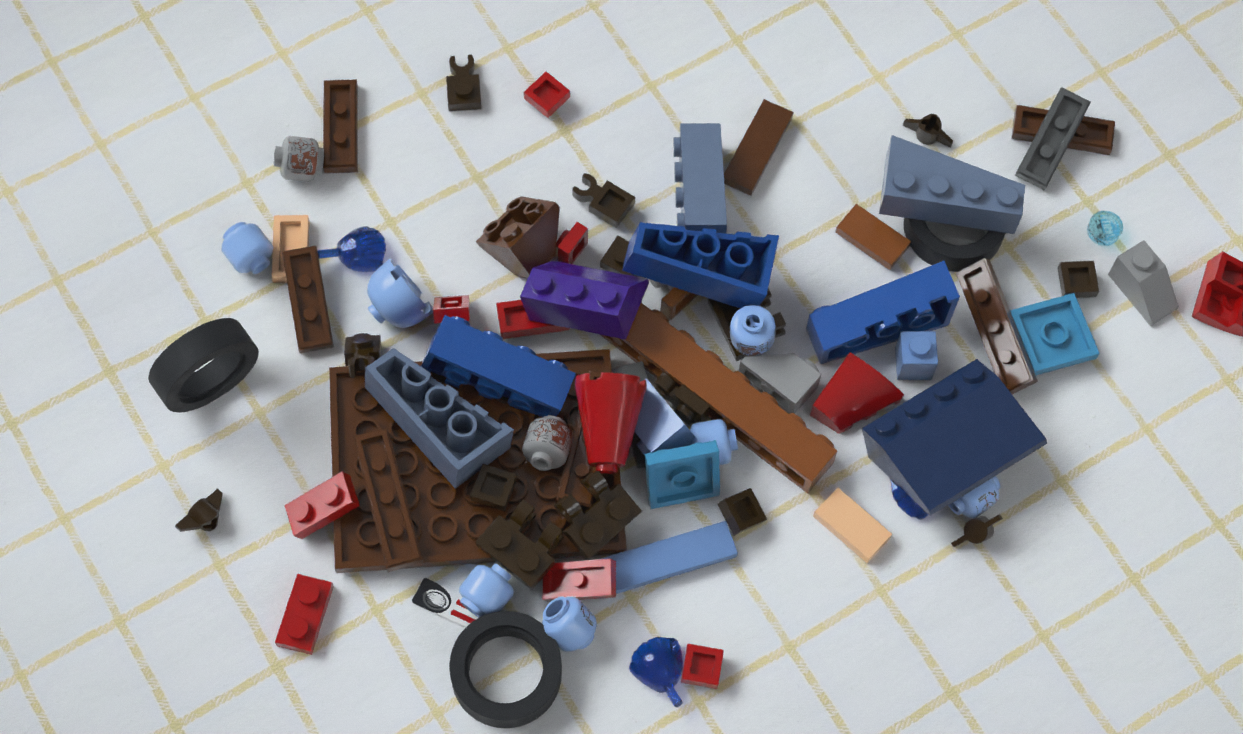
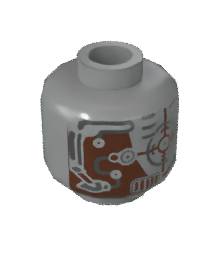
[274,136,324,182]
[522,415,573,471]

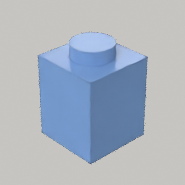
[895,331,938,380]

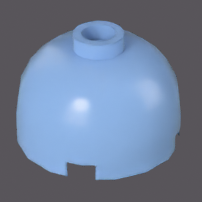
[367,258,433,328]

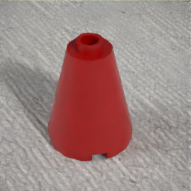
[575,372,647,474]

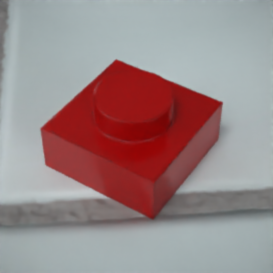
[523,71,570,118]
[556,222,588,264]
[681,644,724,689]

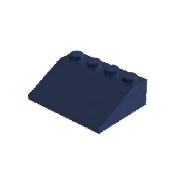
[862,359,1047,516]

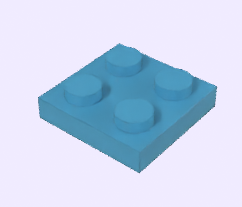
[1010,293,1100,376]
[645,440,720,509]

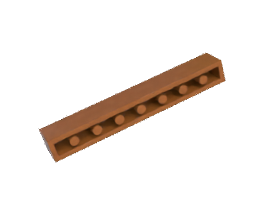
[599,301,837,494]

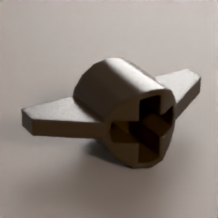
[903,114,953,148]
[175,488,223,532]
[951,514,1003,547]

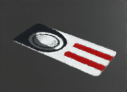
[412,578,478,628]

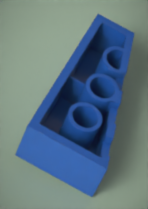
[622,222,779,308]
[806,261,960,364]
[421,315,576,417]

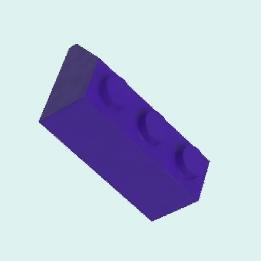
[520,260,649,340]

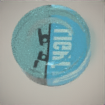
[1087,211,1123,246]

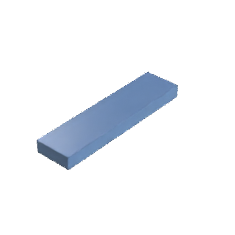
[600,521,738,599]

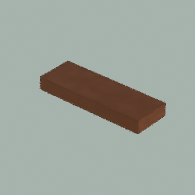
[323,79,358,173]
[724,99,794,196]
[1011,105,1115,155]
[282,246,334,353]

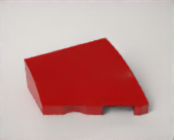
[1192,251,1243,337]
[810,352,904,434]

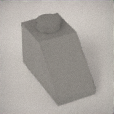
[1108,240,1179,326]
[739,353,822,414]

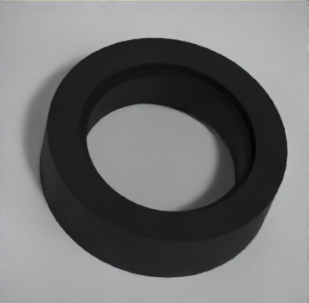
[903,218,1006,272]
[148,318,259,413]
[449,611,562,728]

